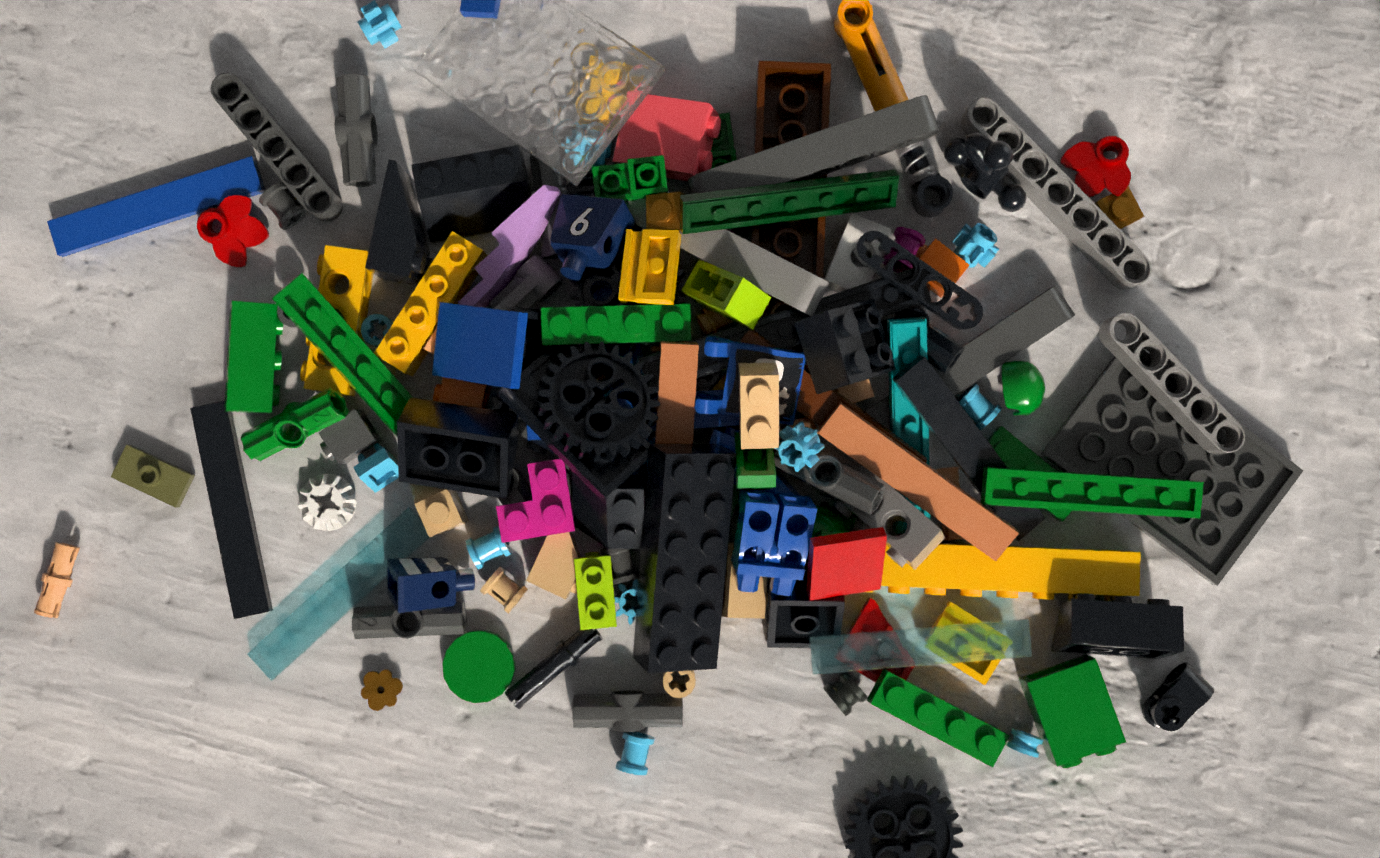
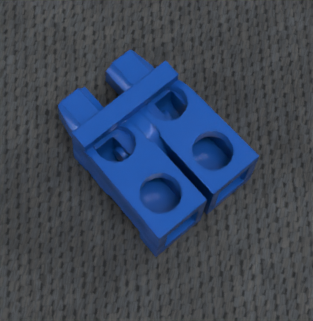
[731,490,817,596]

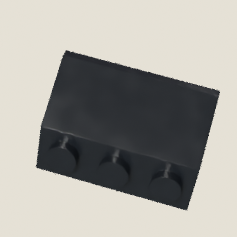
[411,145,531,243]
[397,397,519,499]
[1051,593,1184,659]

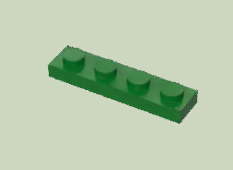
[541,304,691,345]
[867,668,1010,767]

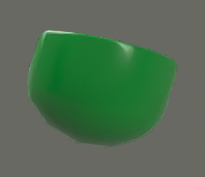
[1001,361,1045,415]

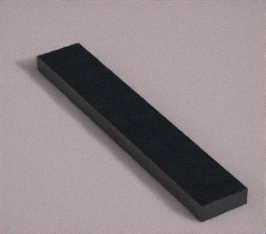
[892,355,1046,542]
[190,400,273,619]

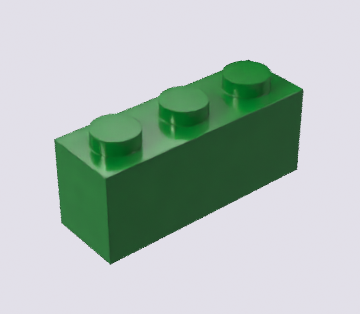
[224,300,283,414]

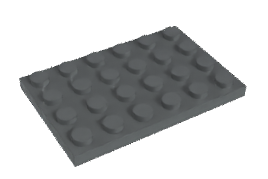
[1041,348,1304,586]

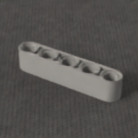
[1099,313,1245,454]

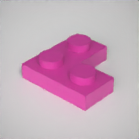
[496,459,576,543]

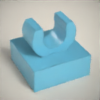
[354,443,399,493]

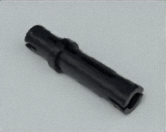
[505,629,603,709]

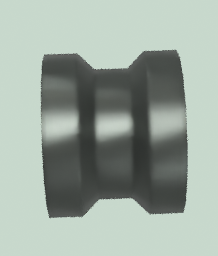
[823,670,868,716]

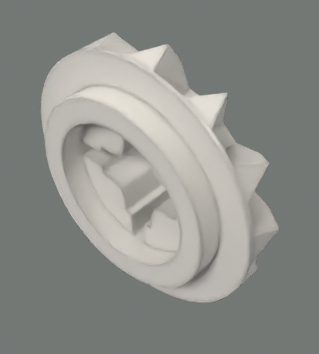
[297,474,357,531]

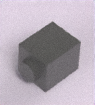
[319,409,382,464]

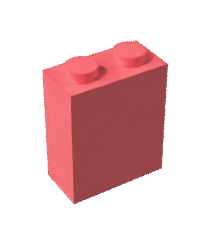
[612,92,721,181]

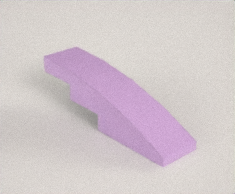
[458,185,561,308]

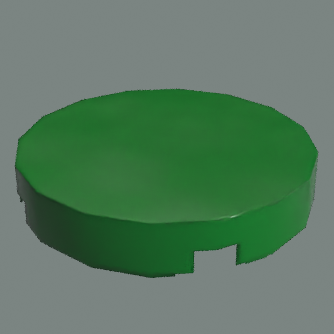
[442,630,516,703]

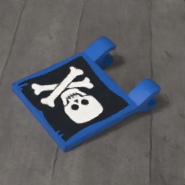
[694,335,806,425]

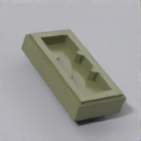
[111,444,195,508]

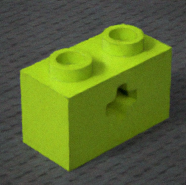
[681,259,772,330]

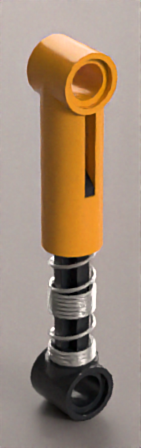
[834,0,953,218]

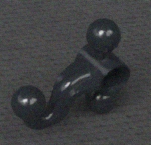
[943,132,1026,212]

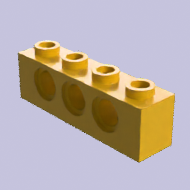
[374,231,488,377]
[300,245,374,397]

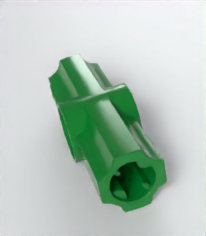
[240,388,349,461]

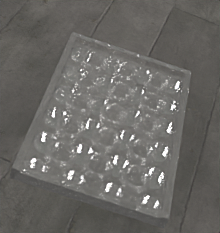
[412,0,665,187]

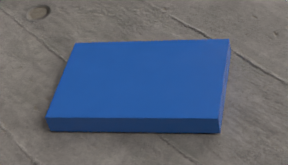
[432,302,528,389]

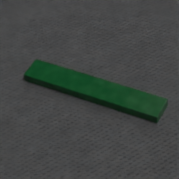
[680,169,900,234]

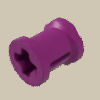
[882,227,926,273]

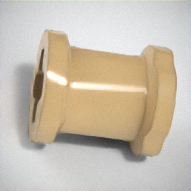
[480,566,528,614]
[663,670,696,698]

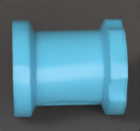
[957,383,1002,430]
[465,525,512,570]
[616,731,655,775]

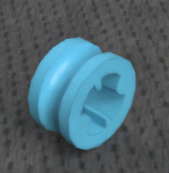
[361,314,393,347]
[1006,728,1043,758]

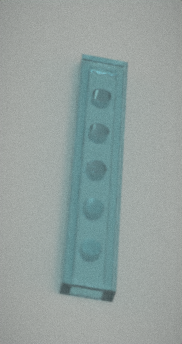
[247,507,429,681]
[809,619,1032,675]

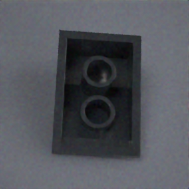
[365,160,433,286]

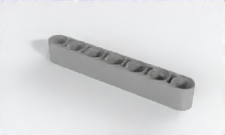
[961,97,1152,290]
[625,198,830,316]

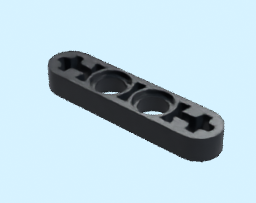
[855,231,983,330]

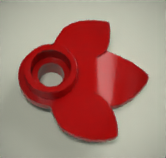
[1060,136,1131,197]
[197,195,269,267]

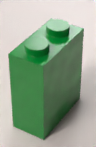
[1019,654,1126,768]

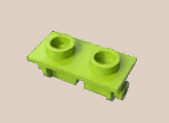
[574,552,617,630]

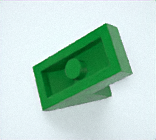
[734,432,776,490]

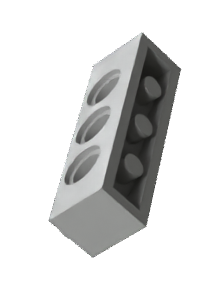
[810,441,945,570]

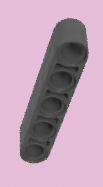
[211,72,343,222]

